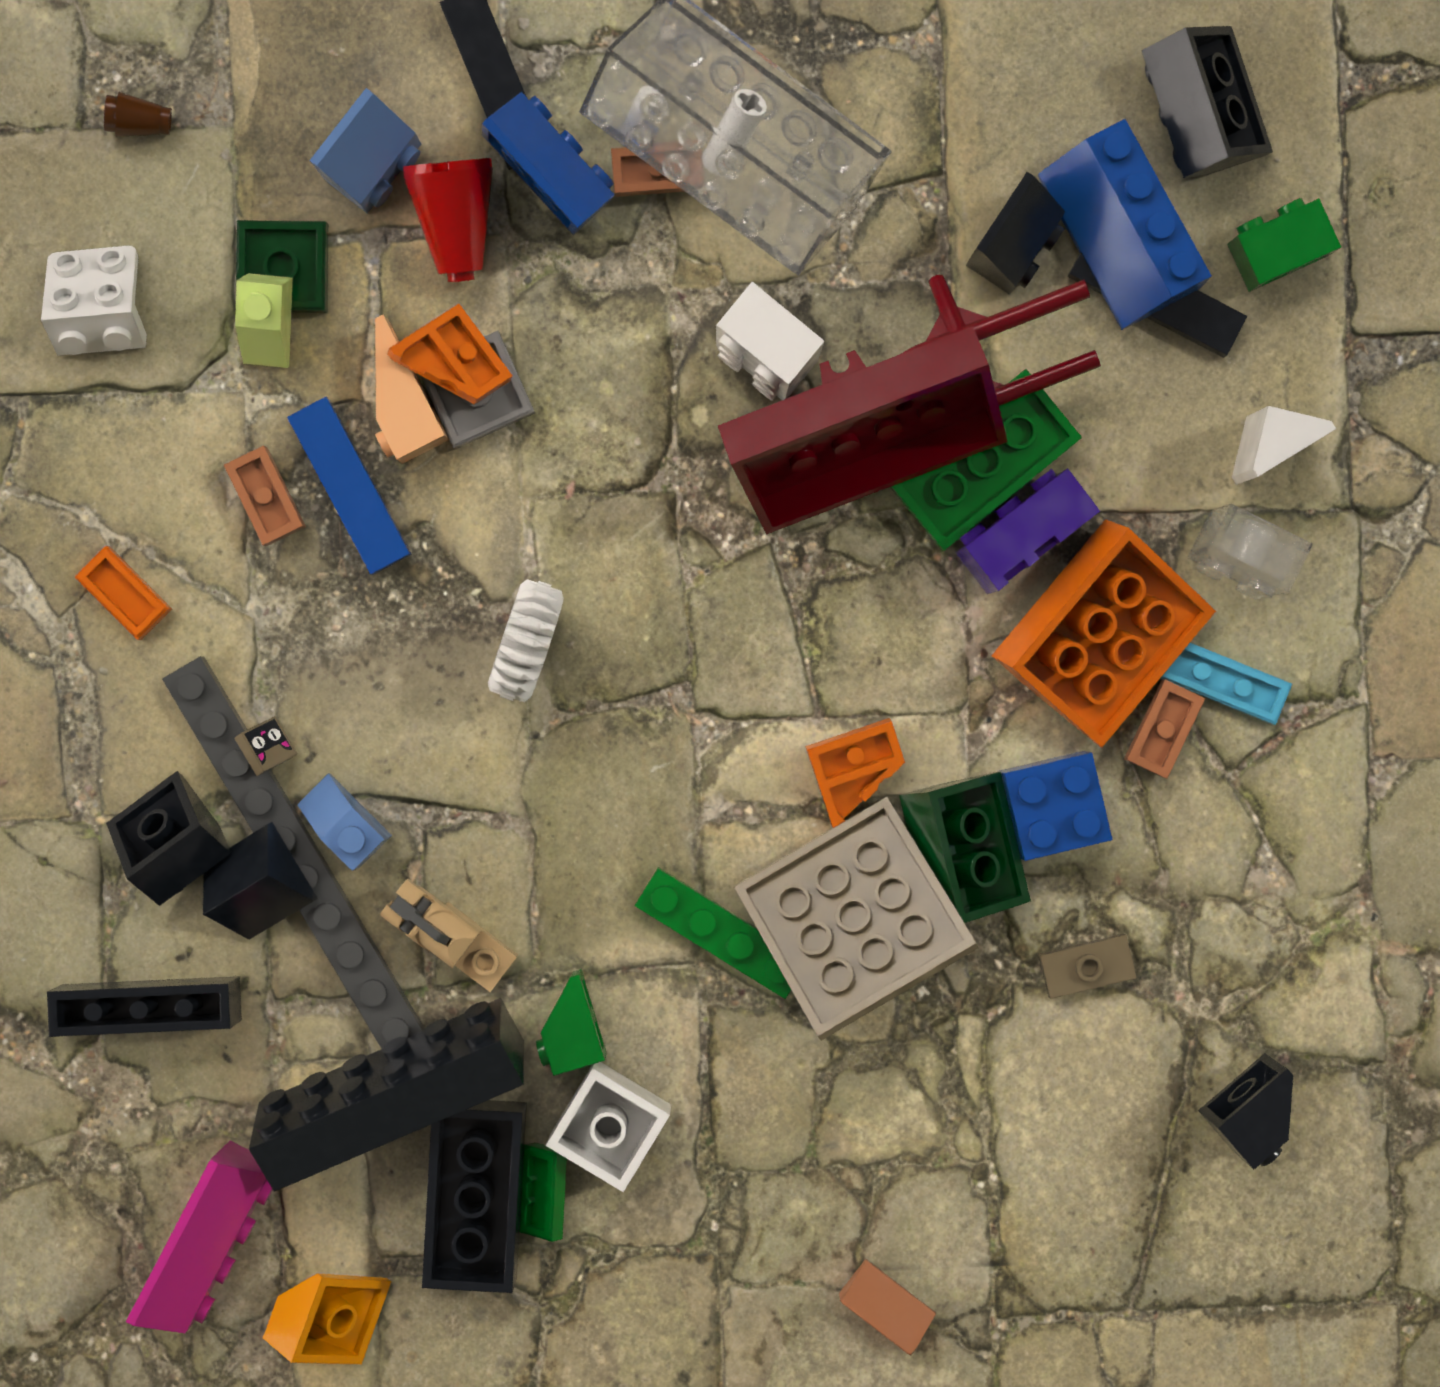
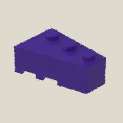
[956,468,1100,594]

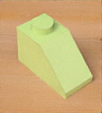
[235,273,293,368]

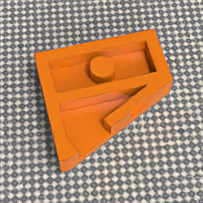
[387,304,513,405]
[805,718,905,828]

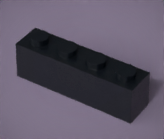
[47,976,242,1037]

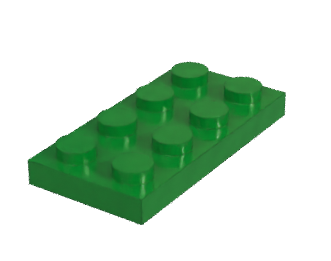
[890,369,1082,552]

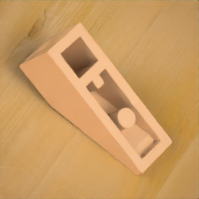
[375,315,450,464]

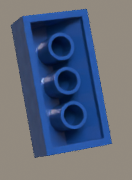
[1038,119,1212,330]

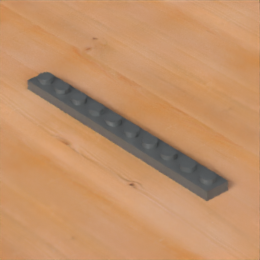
[162,656,425,1049]

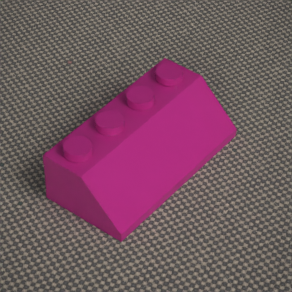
[126,1140,273,1334]

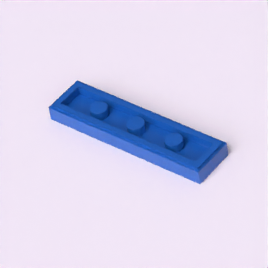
[287,397,412,575]

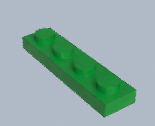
[635,867,791,999]

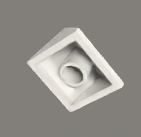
[1232,406,1336,485]

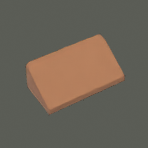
[839,1259,936,1356]

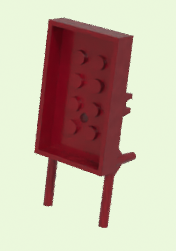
[718,275,1101,535]

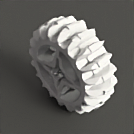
[488,579,564,702]

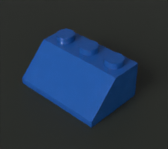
[482,92,615,235]

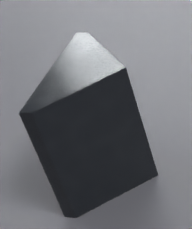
[203,822,318,940]

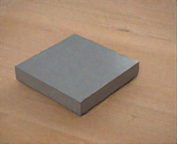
[421,331,535,449]

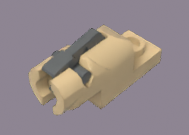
[380,879,518,992]

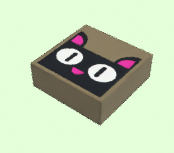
[234,716,297,776]

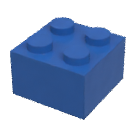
[998,751,1113,861]

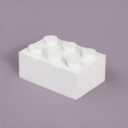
[716,282,824,401]

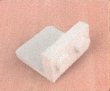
[41,246,147,356]

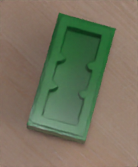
[520,1142,567,1242]

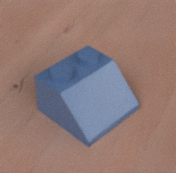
[310,88,421,214]

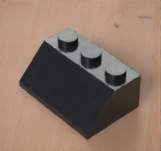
[1141,26,1273,178]

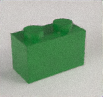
[1227,198,1341,292]

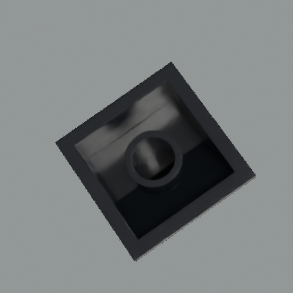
[966,172,1065,295]
[106,771,231,906]
[1198,1053,1293,1170]

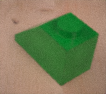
[536,969,607,1076]

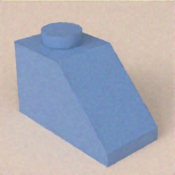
[297,773,392,871]

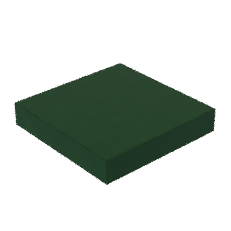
[236,220,329,313]

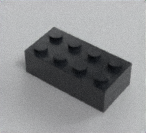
[422,1100,527,1293]

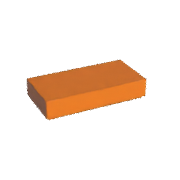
[75,546,172,640]

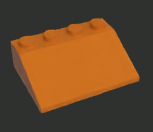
[991,519,1216,748]

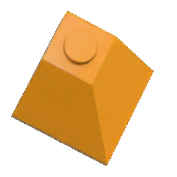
[263,1273,391,1365]

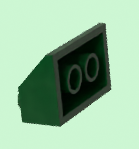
[899,771,1031,923]

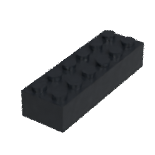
[249,998,524,1192]

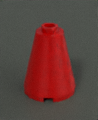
[403,158,493,282]

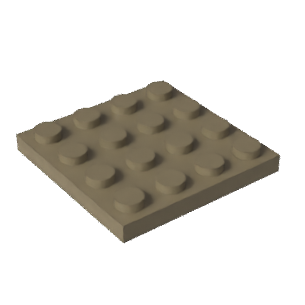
[734,797,979,1041]

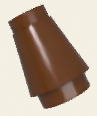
[104,92,172,137]

